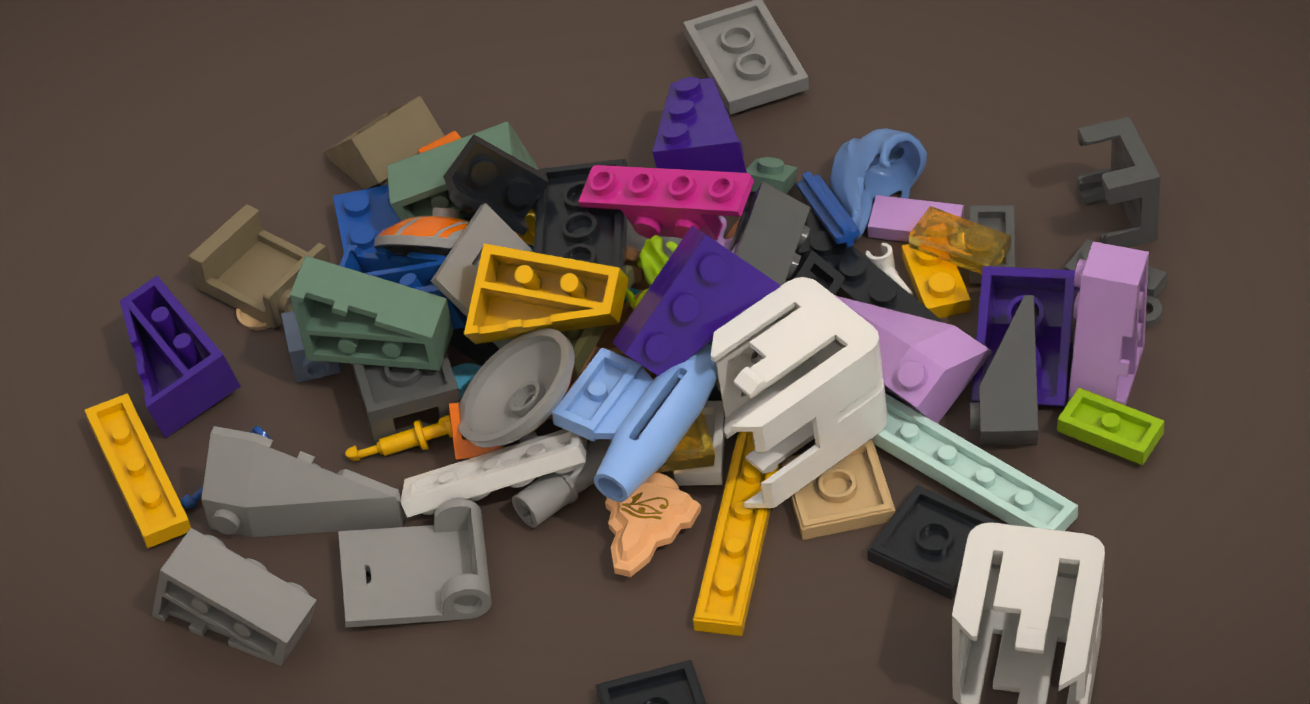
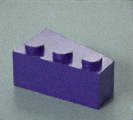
[612,225,781,376]

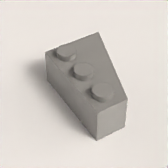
[152,528,317,666]

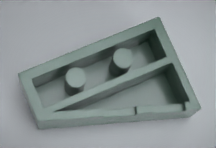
[387,121,539,220]
[290,255,454,371]

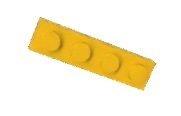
[85,393,191,549]

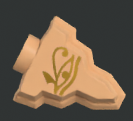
[605,473,701,577]

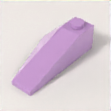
[836,296,992,423]

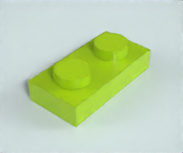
[1057,388,1165,465]

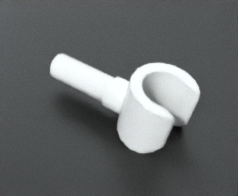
[866,243,913,296]

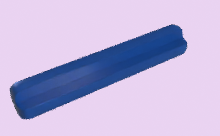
[797,171,860,247]

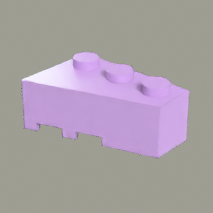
[1068,242,1149,405]

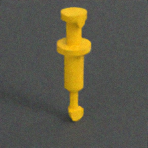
[345,415,453,462]

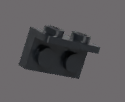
[443,134,550,236]

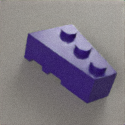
[652,77,747,173]
[120,276,241,438]

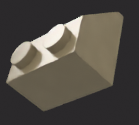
[324,96,445,189]

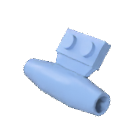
[552,344,718,502]

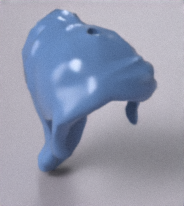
[829,128,927,241]

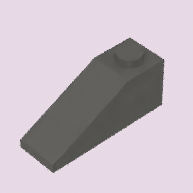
[970,295,1038,446]

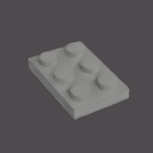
[683,0,809,114]

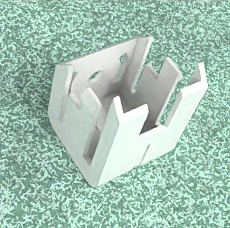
[711,277,888,508]
[952,523,1105,704]

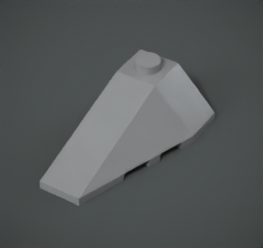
[201,426,405,537]

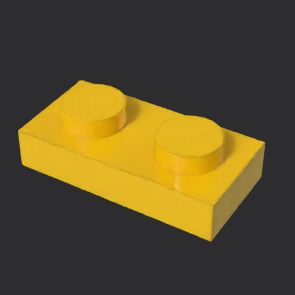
[901,236,971,319]

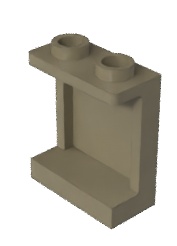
[188,204,330,329]

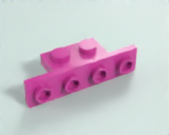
[578,165,754,240]

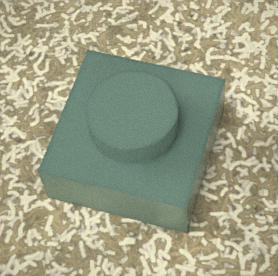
[746,157,798,194]

